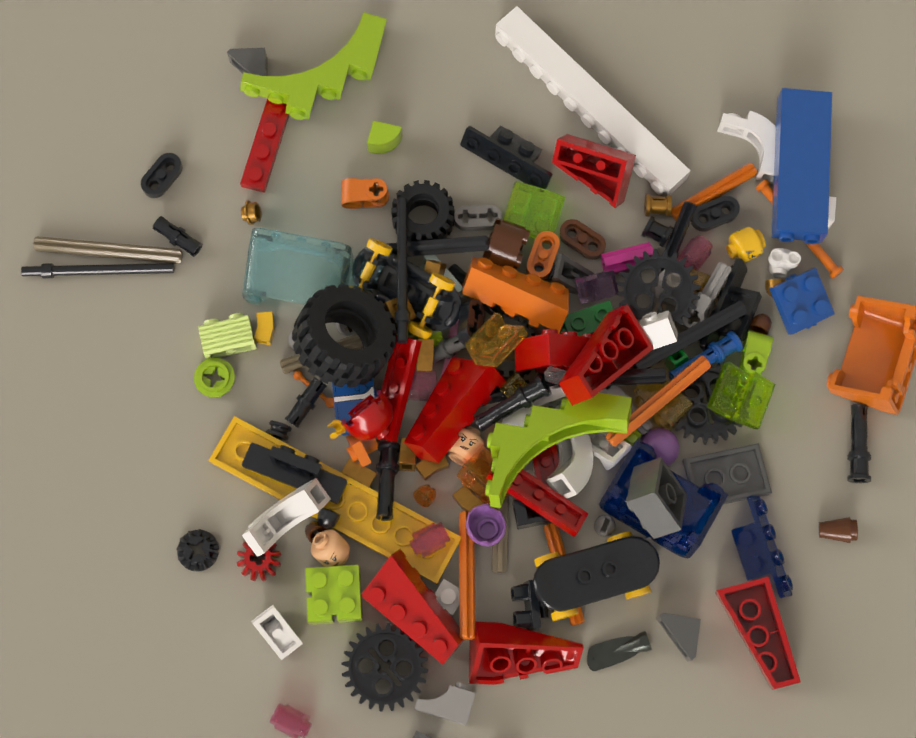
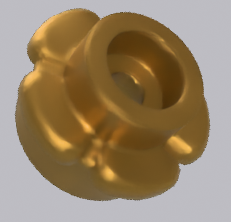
[241,200,261,225]

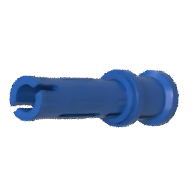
[668,331,743,380]

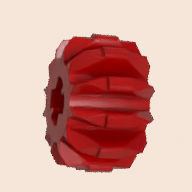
[237,542,282,581]

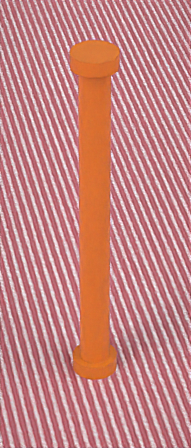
[755,179,844,279]

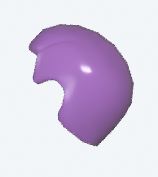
[640,427,679,466]
[466,504,507,547]

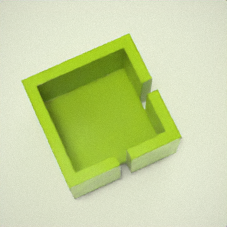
[305,565,363,625]

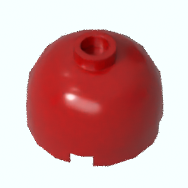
[341,390,394,440]

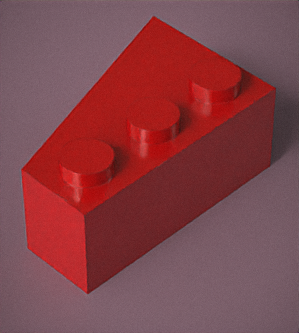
[552,134,636,208]

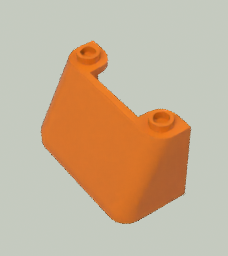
[827,296,916,415]

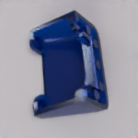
[599,440,729,558]

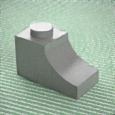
[414,682,476,725]

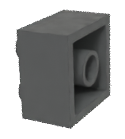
[626,457,687,539]

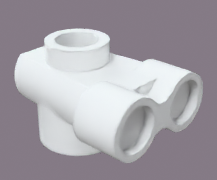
[768,248,801,278]

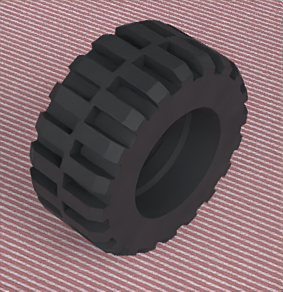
[292,284,397,388]

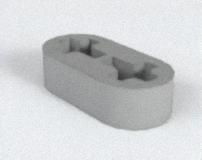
[454,205,502,231]

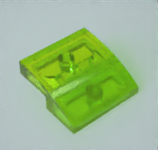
[503,182,565,244]
[707,361,776,430]

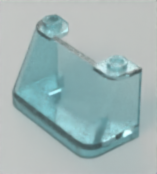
[242,228,354,305]

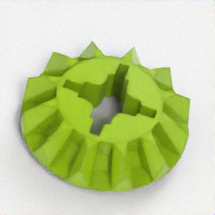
[194,357,235,398]

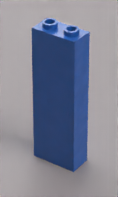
[771,88,832,244]

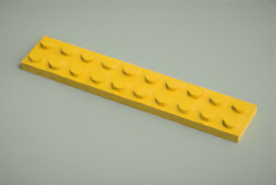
[208,416,461,584]

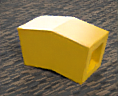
[254,311,275,345]

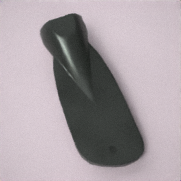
[587,631,652,671]

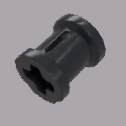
[641,216,674,247]

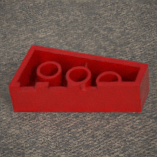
[559,304,654,406]
[514,329,592,373]
[404,357,506,463]
[360,549,464,665]
[715,577,801,690]

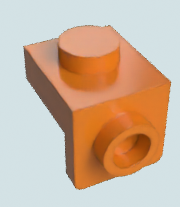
[345,435,378,468]

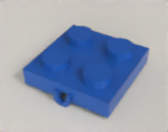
[769,268,835,335]

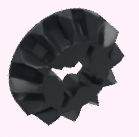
[176,529,219,572]

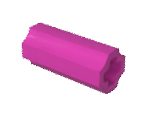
[601,242,653,277]

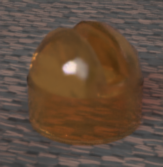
[413,484,436,507]

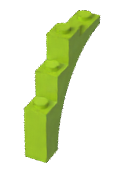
[240,12,387,120]
[485,392,632,508]

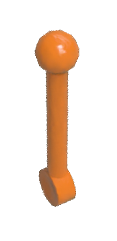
[293,370,334,408]

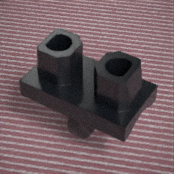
[510,580,549,631]

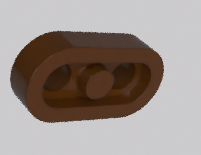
[559,219,606,260]

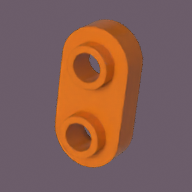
[526,231,560,280]

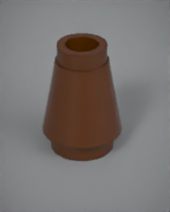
[819,517,858,543]

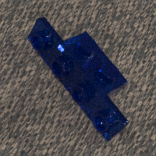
[731,495,793,598]

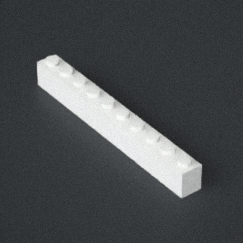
[495,6,691,197]

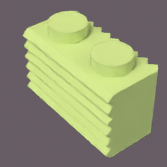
[198,313,257,359]

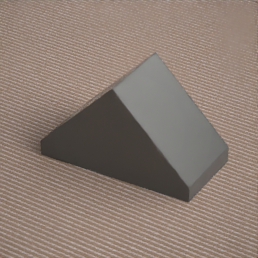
[227,48,268,76]
[552,254,594,297]
[656,613,701,662]

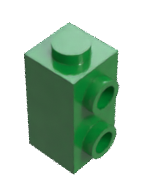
[560,300,613,336]

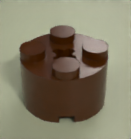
[483,217,530,269]

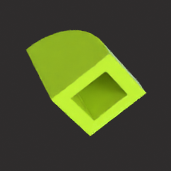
[367,121,403,154]

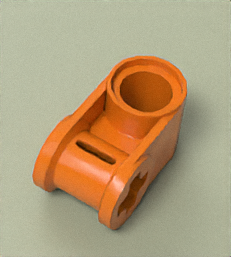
[341,178,389,209]

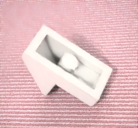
[589,432,632,471]
[251,605,303,660]

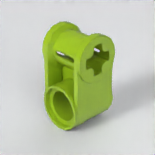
[738,330,773,382]

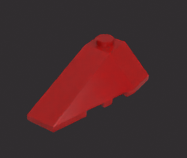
[469,621,584,685]

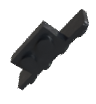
[460,125,553,193]
[700,258,762,351]
[242,443,347,504]

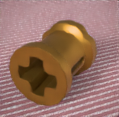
[644,194,672,217]

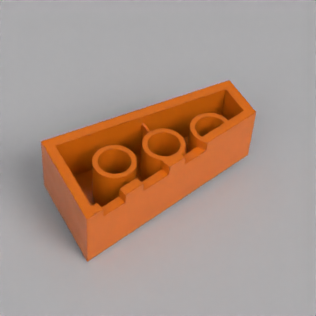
[462,257,569,334]

